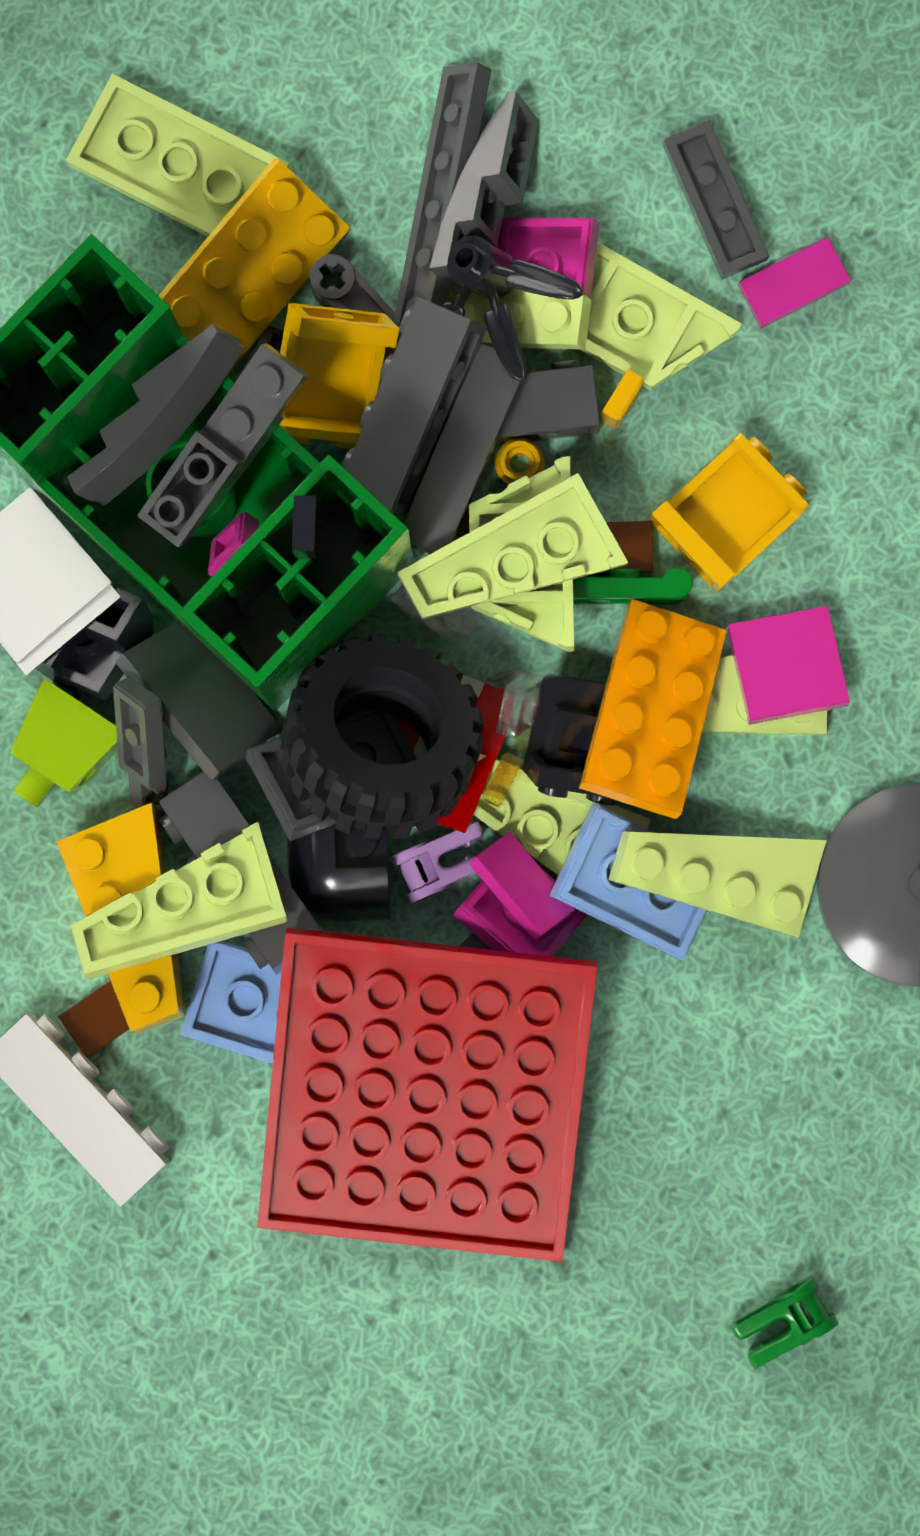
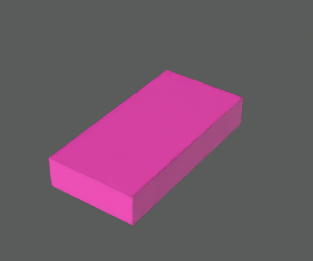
[738,237,851,329]
[469,832,575,942]

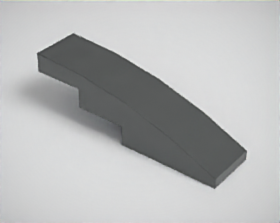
[429,91,539,296]
[67,324,244,507]
[404,343,528,554]

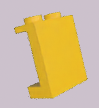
[279,303,399,449]
[649,433,809,594]

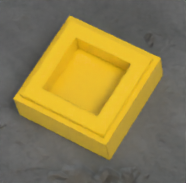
[600,369,644,429]

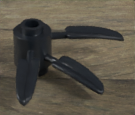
[442,236,583,382]

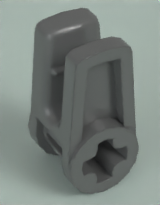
[310,254,394,321]

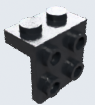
[522,674,616,805]

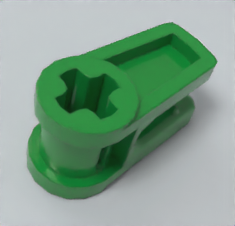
[730,1277,839,1369]

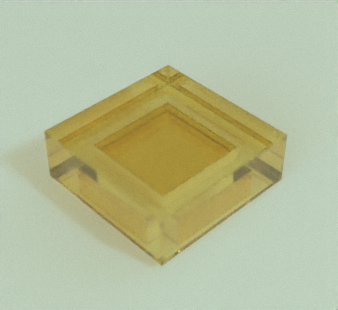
[483,752,523,809]

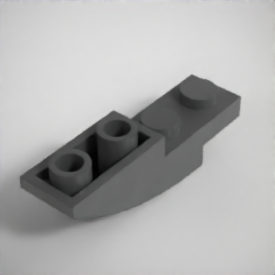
[137,344,309,548]

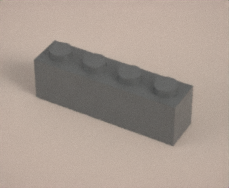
[341,297,488,515]
[495,360,600,446]
[158,771,322,975]

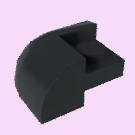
[35,585,153,701]
[287,824,391,921]

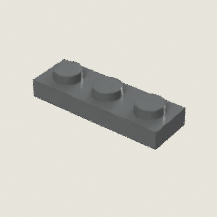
[663,120,769,280]

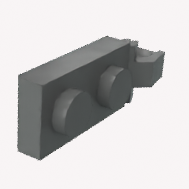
[113,677,169,808]

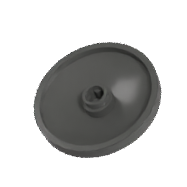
[817,784,920,987]

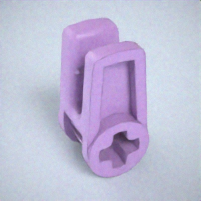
[390,821,483,905]

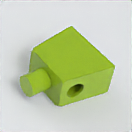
[10,678,118,808]

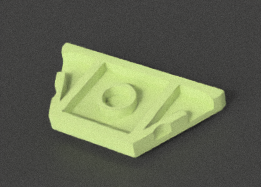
[578,242,742,391]
[469,456,575,652]

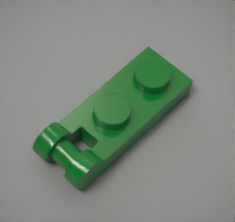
[573,568,693,605]

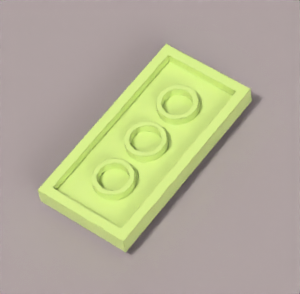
[66,74,290,237]

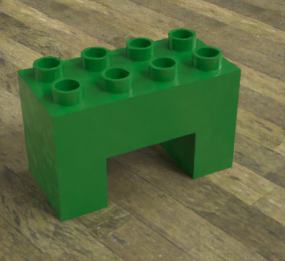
[0,233,414,712]

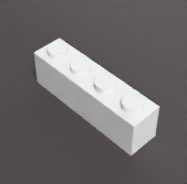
[0,1013,171,1207]

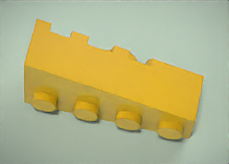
[56,803,186,1035]

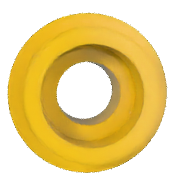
[495,438,545,486]

